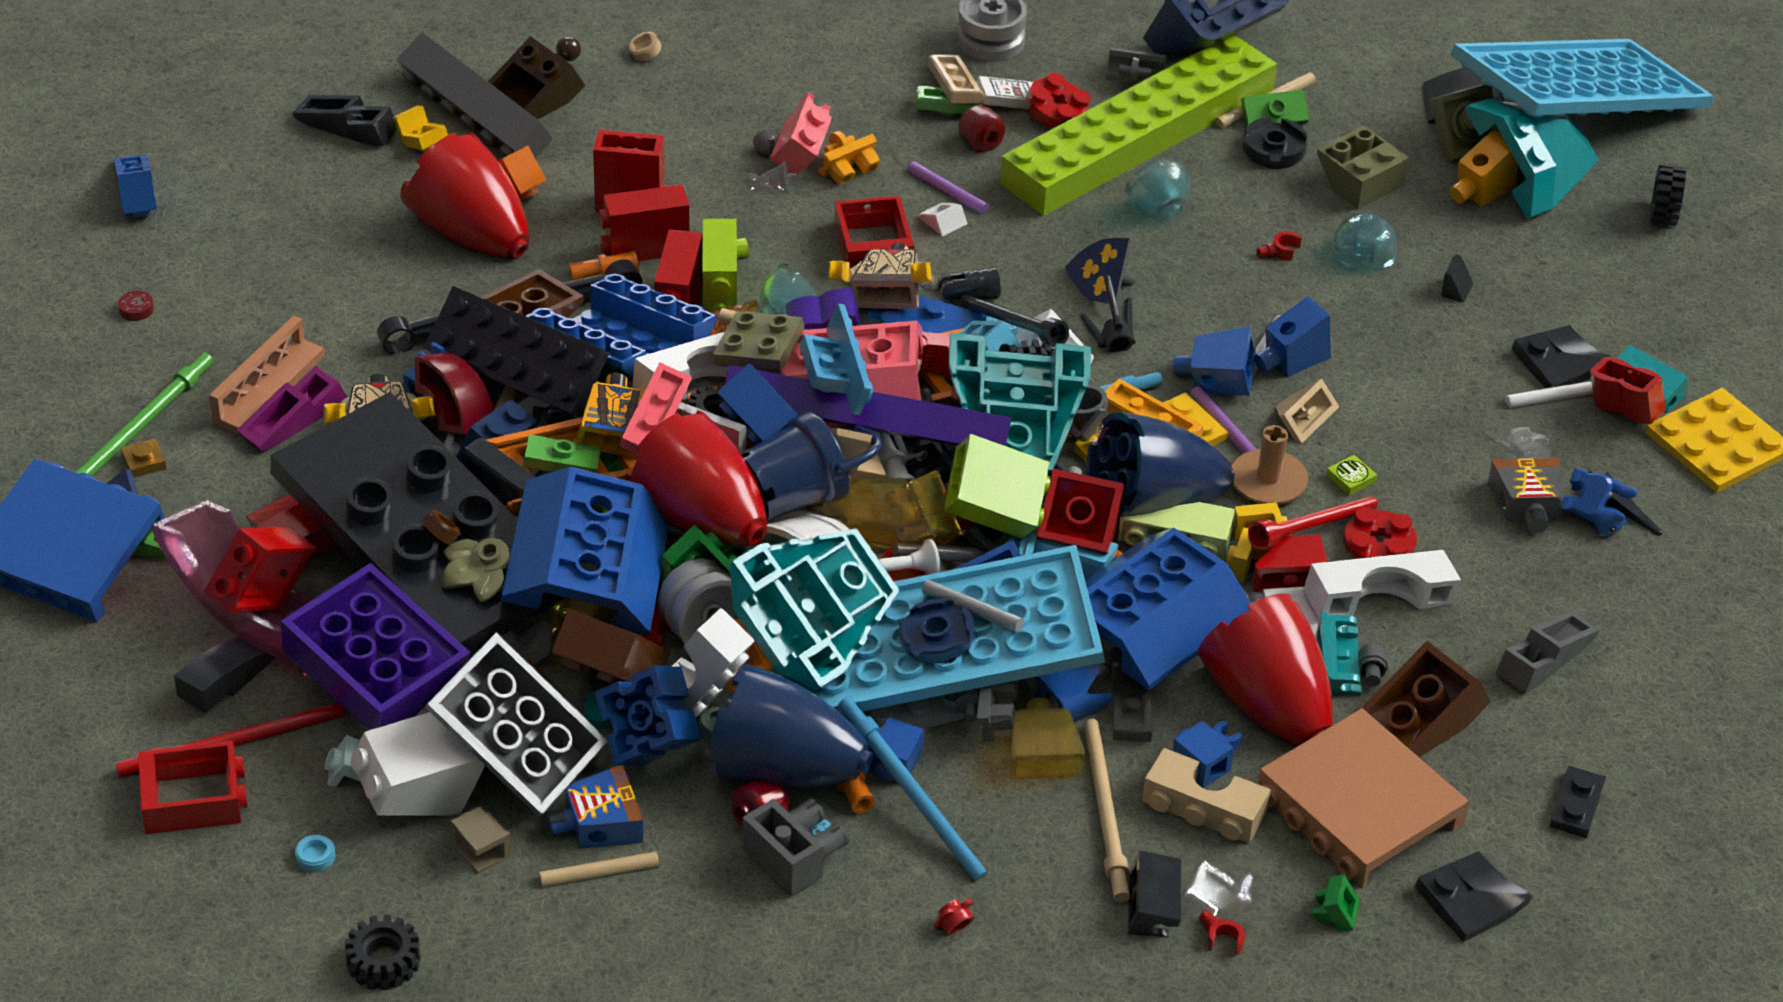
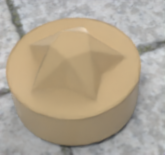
[628,32,661,62]

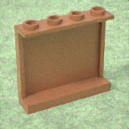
[1258,708,1469,888]

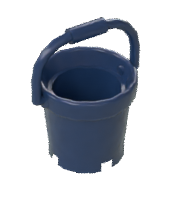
[741,412,883,522]

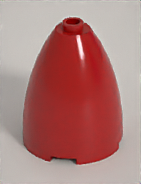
[400,131,530,259]
[625,410,767,547]
[1197,593,1333,747]

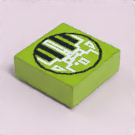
[1326,455,1377,496]

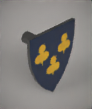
[1065,238,1136,304]

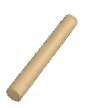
[539,851,659,887]

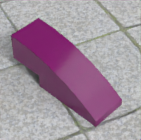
[236,366,347,451]

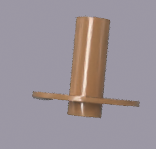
[1232,425,1308,505]

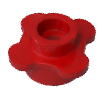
[934,899,974,935]

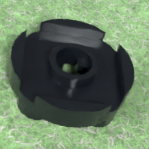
[1242,117,1307,169]

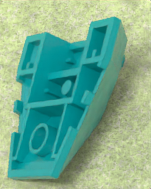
[1464,98,1599,219]
[948,333,1091,473]
[729,529,900,690]

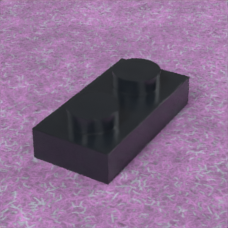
[1549,766,1606,838]

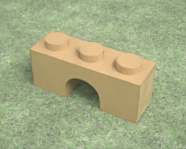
[1142,748,1271,843]

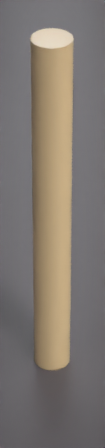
[1215,72,1316,129]

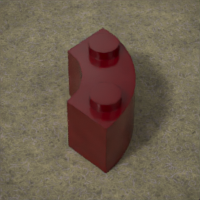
[415,352,495,434]

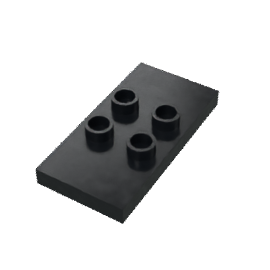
[270,392,566,654]

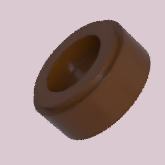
[422,510,460,545]

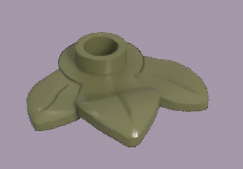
[442,538,510,603]

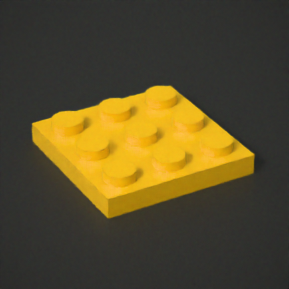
[1645,387,1783,493]

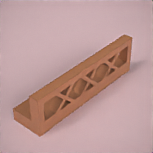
[209,316,325,436]

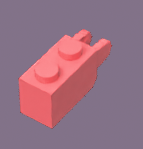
[770,92,832,176]

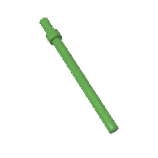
[75,353,213,476]

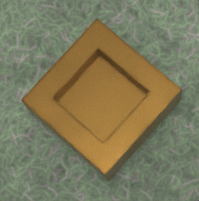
[121,438,167,477]

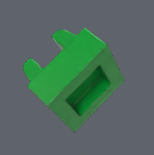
[1311,874,1360,931]

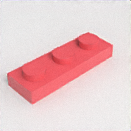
[619,362,692,455]

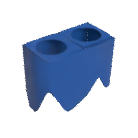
[1022,665,1113,727]

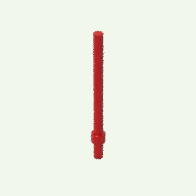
[115,702,345,778]

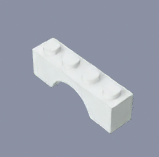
[633,332,729,400]
[1303,550,1461,619]
[673,608,755,719]

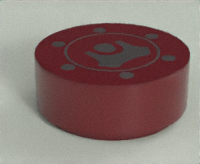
[118,291,154,321]

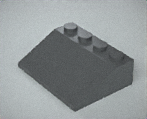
[425,633,608,817]

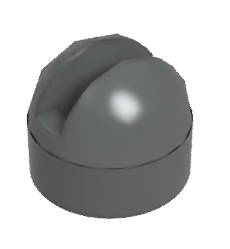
[753,129,779,157]

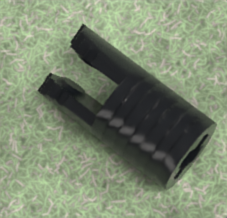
[936,267,1001,301]

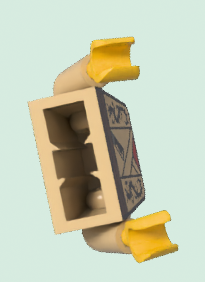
[828,243,934,309]
[324,373,435,424]

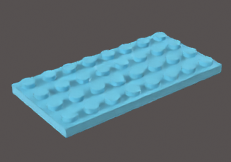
[1451,39,1714,118]
[796,545,1105,716]

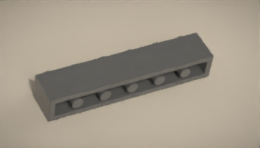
[396,32,553,158]

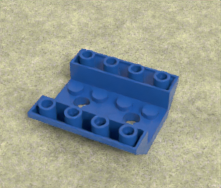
[526,274,717,383]
[501,467,669,637]
[1085,528,1251,690]

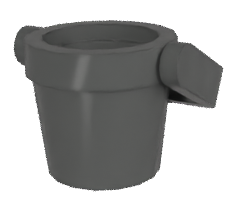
[1067,384,1108,442]

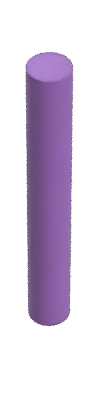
[907,161,989,215]
[1190,387,1256,454]

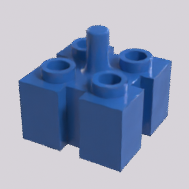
[595,665,702,765]

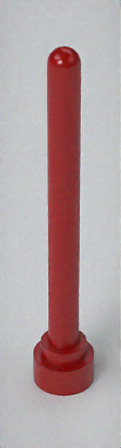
[1248,496,1378,551]

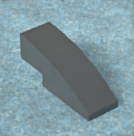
[1496,610,1600,693]

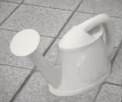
[741,509,940,575]

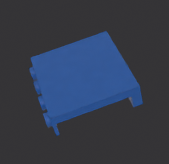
[0,458,167,622]

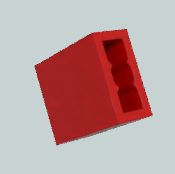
[593,129,665,212]
[599,184,690,261]

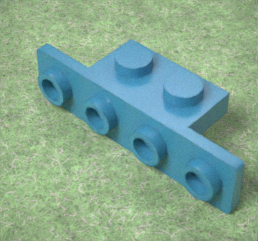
[799,304,873,415]

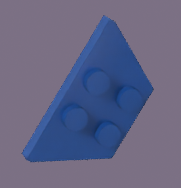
[866,295,986,333]

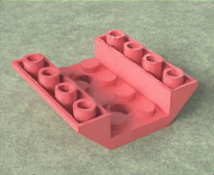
[774,321,923,428]

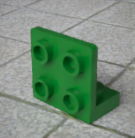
[662,525,737,572]

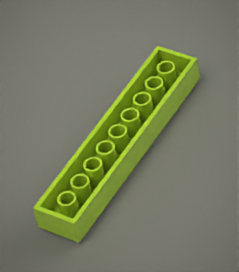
[1000,35,1277,216]

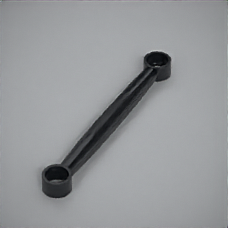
[377,259,643,355]

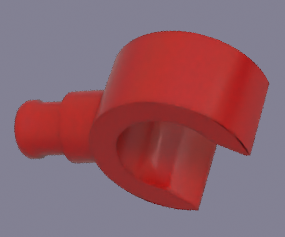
[1256,231,1302,260]
[1199,910,1245,956]

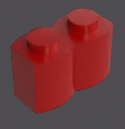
[1590,357,1666,424]

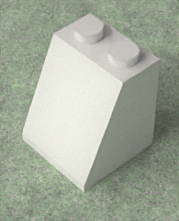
[350,712,485,816]

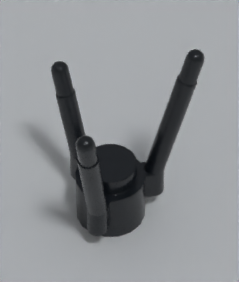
[1080,275,1135,352]

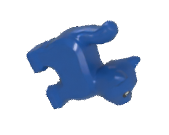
[1560,467,1637,537]

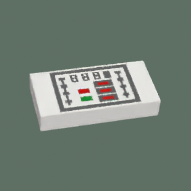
[976,76,1033,109]

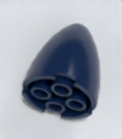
[1086,412,1235,520]
[708,664,872,789]

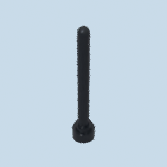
[960,295,1069,348]

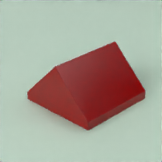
[1036,468,1124,554]

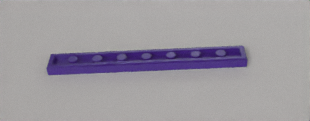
[725,365,1011,446]

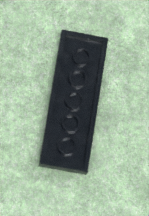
[423,286,610,417]

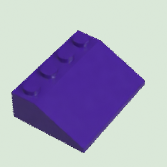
[281,563,471,730]

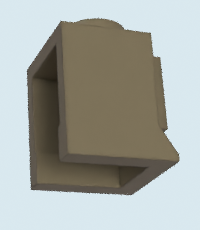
[451,807,512,874]

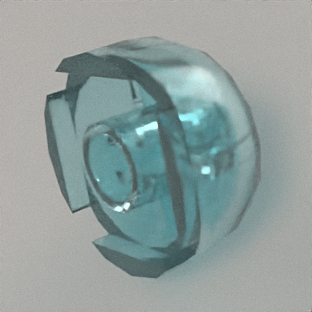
[1124,157,1192,219]
[1332,213,1398,274]
[760,263,819,315]

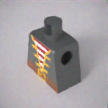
[1488,458,1561,533]

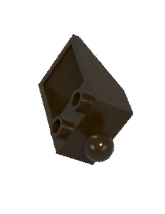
[488,36,585,119]

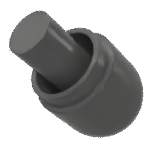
[1358,643,1388,687]

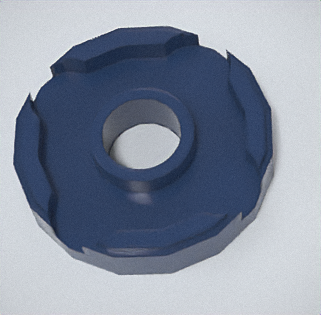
[899,598,975,664]

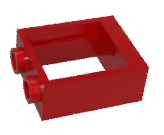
[834,195,914,269]
[654,229,703,305]
[204,526,316,613]
[138,741,248,834]

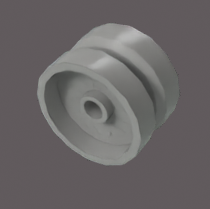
[957,0,1027,61]
[657,558,739,645]

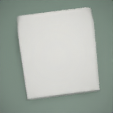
[918,203,967,236]

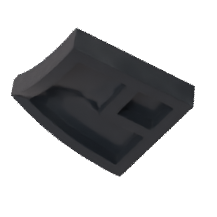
[1511,325,1611,389]
[1414,851,1533,942]

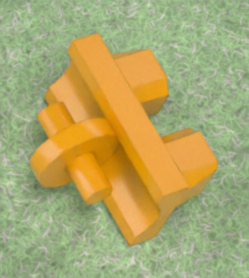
[818,131,880,185]

